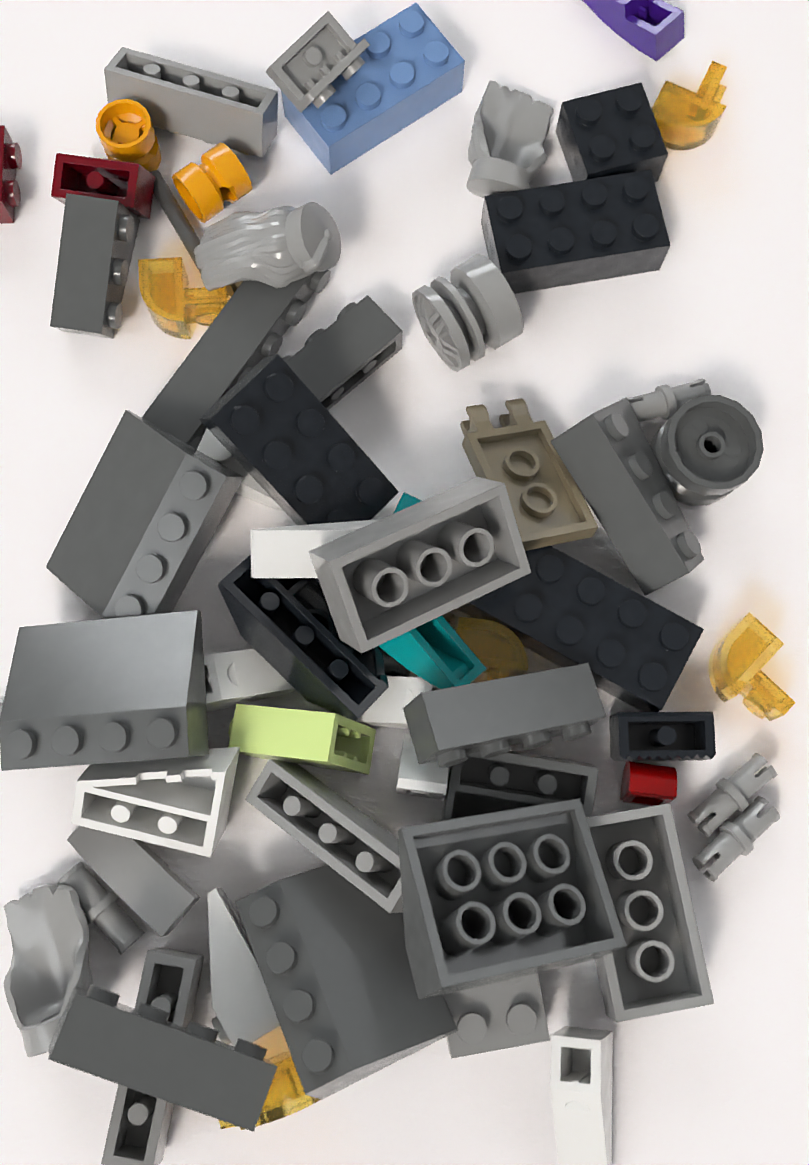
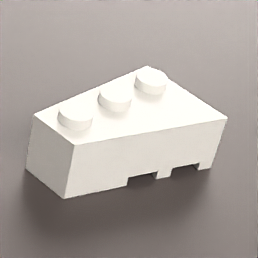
[71,747,240,858]

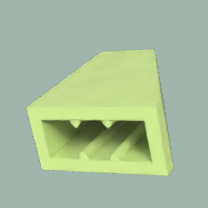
[228,704,376,775]

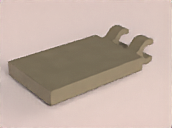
[460,398,598,551]

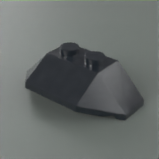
[217,554,389,721]

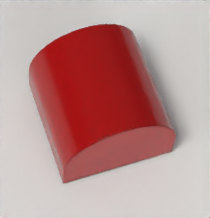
[620,761,677,806]

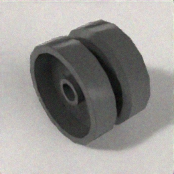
[650,395,764,506]

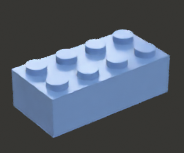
[281,2,465,175]

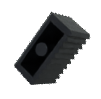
[609,711,716,762]

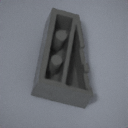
[50,193,140,339]
[441,750,599,821]

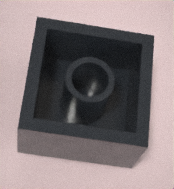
[555,82,668,182]

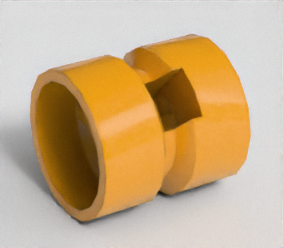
[96,99,161,172]
[172,142,253,223]

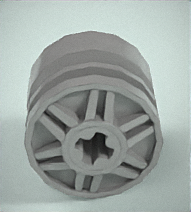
[412,254,524,372]

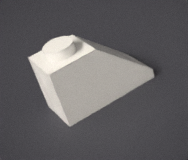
[396,734,449,800]

